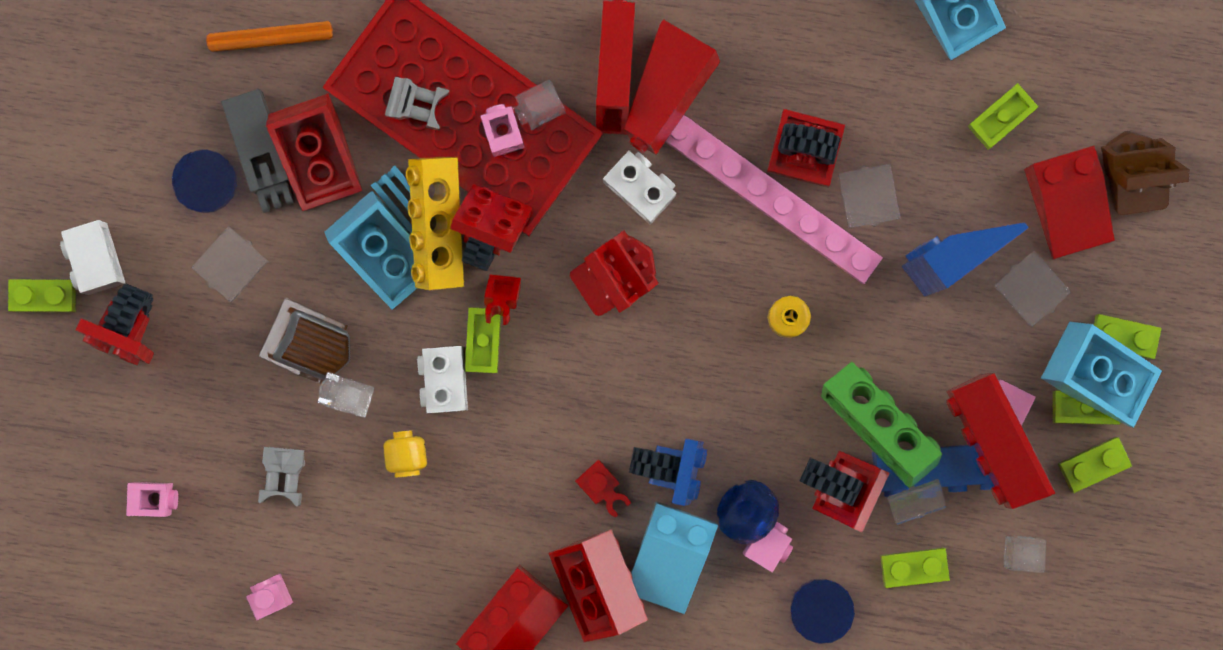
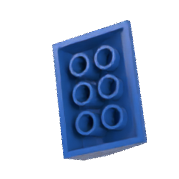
[902,222,1029,297]

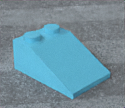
[914,0,1006,60]
[324,191,435,310]
[1041,322,1162,428]
[631,502,718,614]

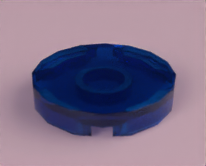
[172,149,237,213]
[717,480,779,544]
[790,579,855,644]

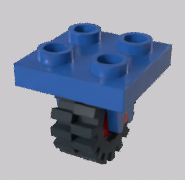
[629,439,708,506]

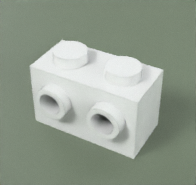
[603,150,677,224]
[60,220,126,295]
[417,346,468,413]

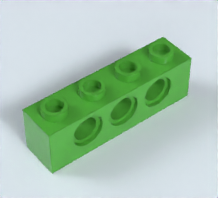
[821,362,943,489]

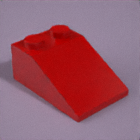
[266,93,362,211]
[1024,145,1115,260]

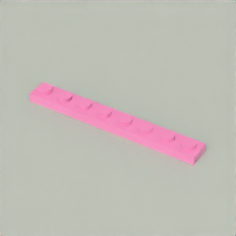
[665,115,883,284]

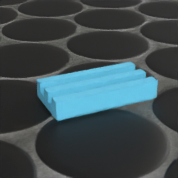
[371,166,434,233]

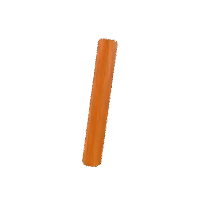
[206,21,333,52]

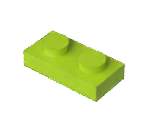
[967,83,1038,150]
[8,279,76,312]
[465,308,501,373]
[1093,314,1162,360]
[1053,391,1120,425]
[1058,437,1132,493]
[880,547,950,588]

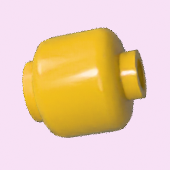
[767,296,811,338]
[383,430,427,478]

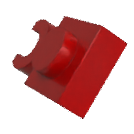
[484,274,521,325]
[575,459,631,518]

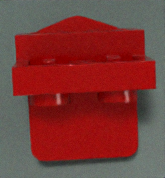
[570,230,659,316]

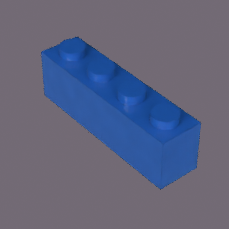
[872,445,994,497]

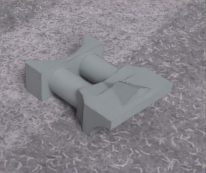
[385,77,449,130]
[258,447,305,506]

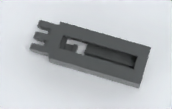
[221,89,294,213]

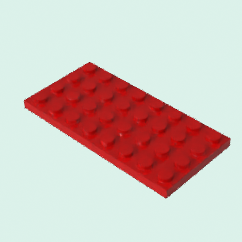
[322,0,604,237]

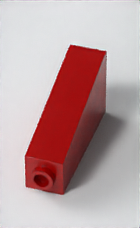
[596,0,635,135]
[624,19,720,155]

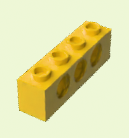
[406,157,464,290]

